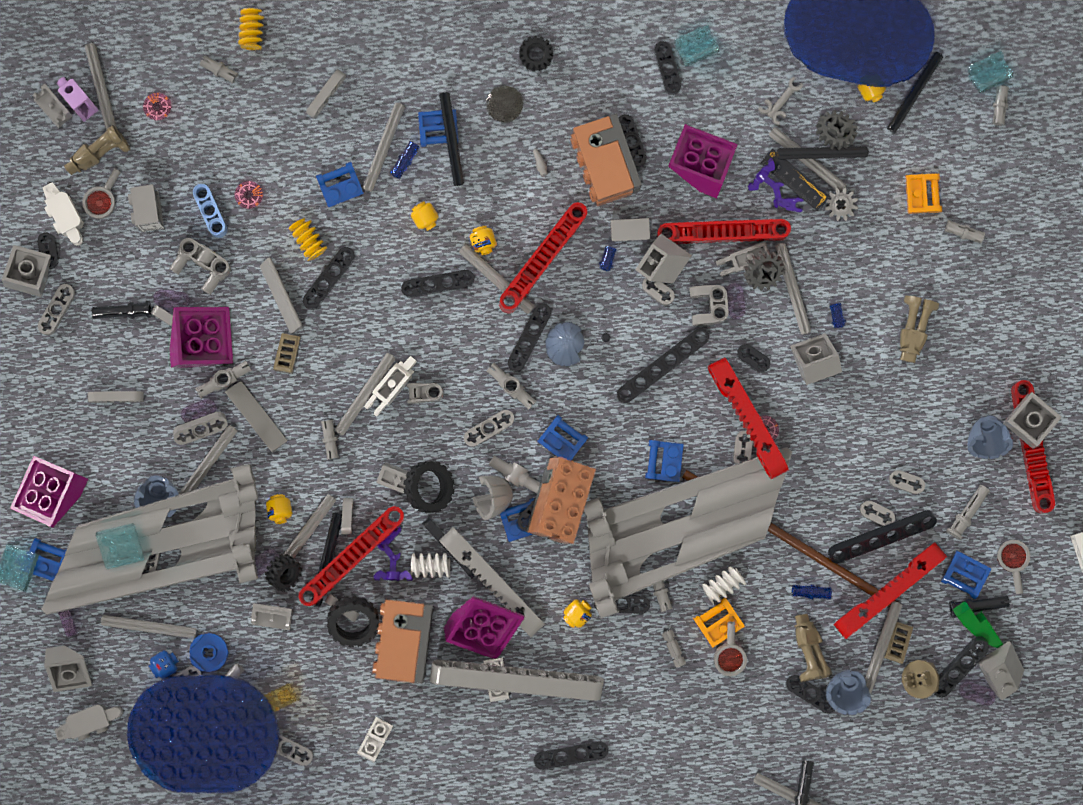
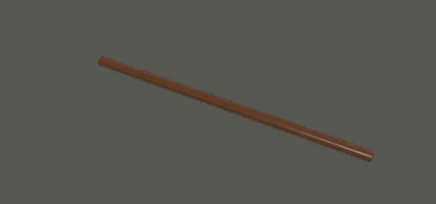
[682,470,900,607]

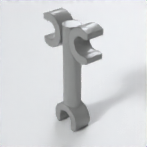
[758,77,803,126]

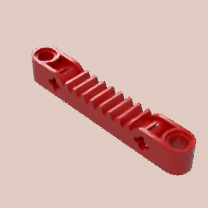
[499,202,587,314]
[657,219,791,244]
[707,357,789,480]
[1011,380,1055,514]
[299,506,405,606]
[833,542,947,640]

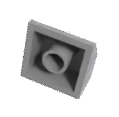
[2,245,51,297]
[790,333,842,385]
[978,641,1024,700]

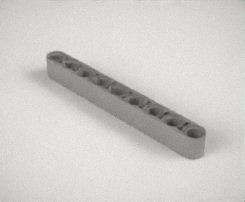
[430,660,604,701]

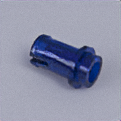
[599,246,617,272]
[829,303,846,328]

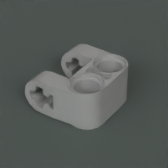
[689,285,729,326]

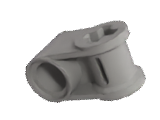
[407,383,444,404]

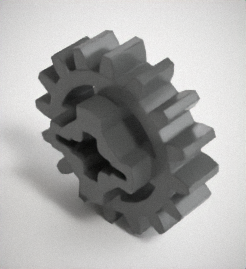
[816,110,858,150]
[743,250,785,291]

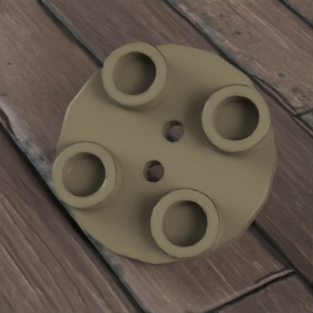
[902,660,939,699]

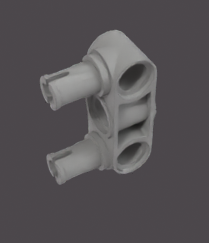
[169,238,231,295]

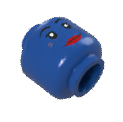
[148,650,179,679]

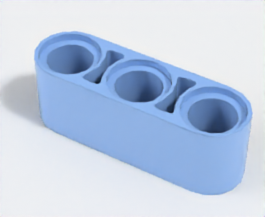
[193,184,227,238]

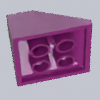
[668,124,738,198]
[170,307,233,368]
[10,456,88,528]
[444,596,525,659]

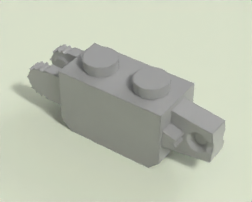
[55,704,123,741]

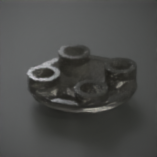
[486,86,523,123]

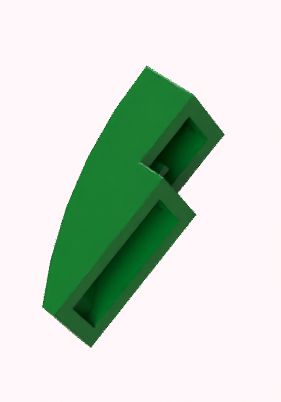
[952,602,1004,648]

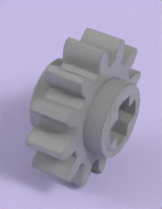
[825,187,859,221]

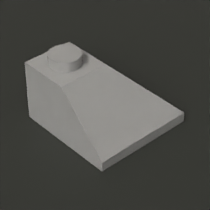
[44,646,92,692]

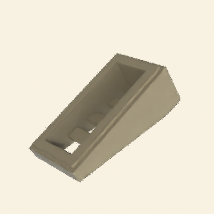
[273,333,301,374]
[884,622,913,664]

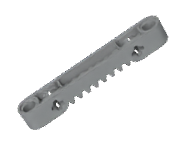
[439,528,545,637]

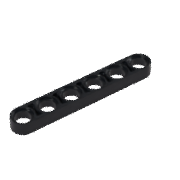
[617,328,709,404]
[828,510,937,564]

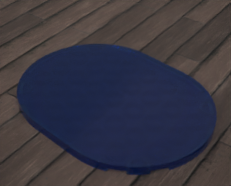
[784,0,935,87]
[127,675,279,793]

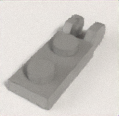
[716,242,768,277]

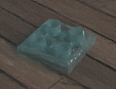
[95,523,145,569]
[0,544,39,592]

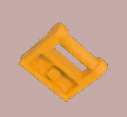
[905,174,942,214]
[693,598,745,648]

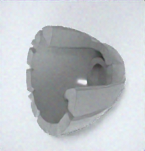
[473,476,513,520]

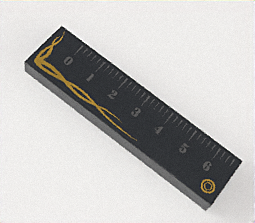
[761,148,830,211]

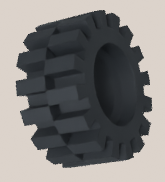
[519,36,553,72]
[265,554,302,592]

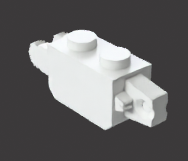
[42,182,84,246]
[364,356,417,417]

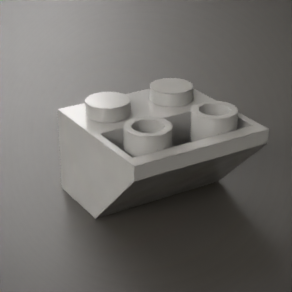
[635,234,692,283]

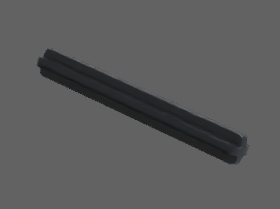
[887,52,943,133]
[439,92,464,186]
[777,146,869,159]
[311,513,342,607]

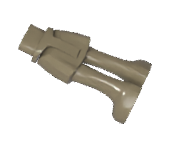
[64,125,131,175]
[900,295,939,363]
[795,614,832,682]

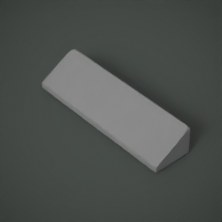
[259,257,303,334]
[225,381,288,453]

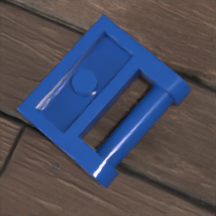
[418,109,459,147]
[316,162,364,208]
[537,415,589,461]
[645,440,684,482]
[500,498,535,542]
[22,538,67,581]
[941,551,992,599]

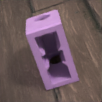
[57,77,98,122]

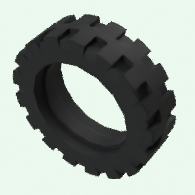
[404,461,455,513]
[327,596,379,647]

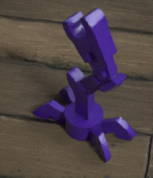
[748,158,803,212]
[373,527,413,581]

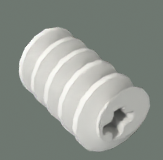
[411,553,450,578]
[702,566,746,605]

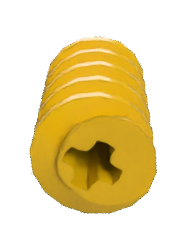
[238,8,264,50]
[288,218,327,261]

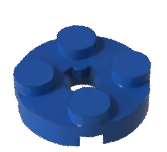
[189,633,229,672]

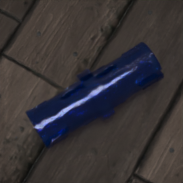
[390,141,420,179]
[791,584,832,600]

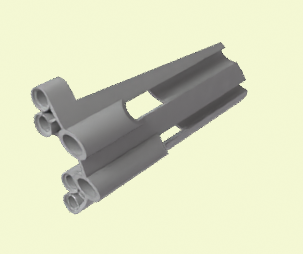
[584,447,792,618]
[41,464,258,615]

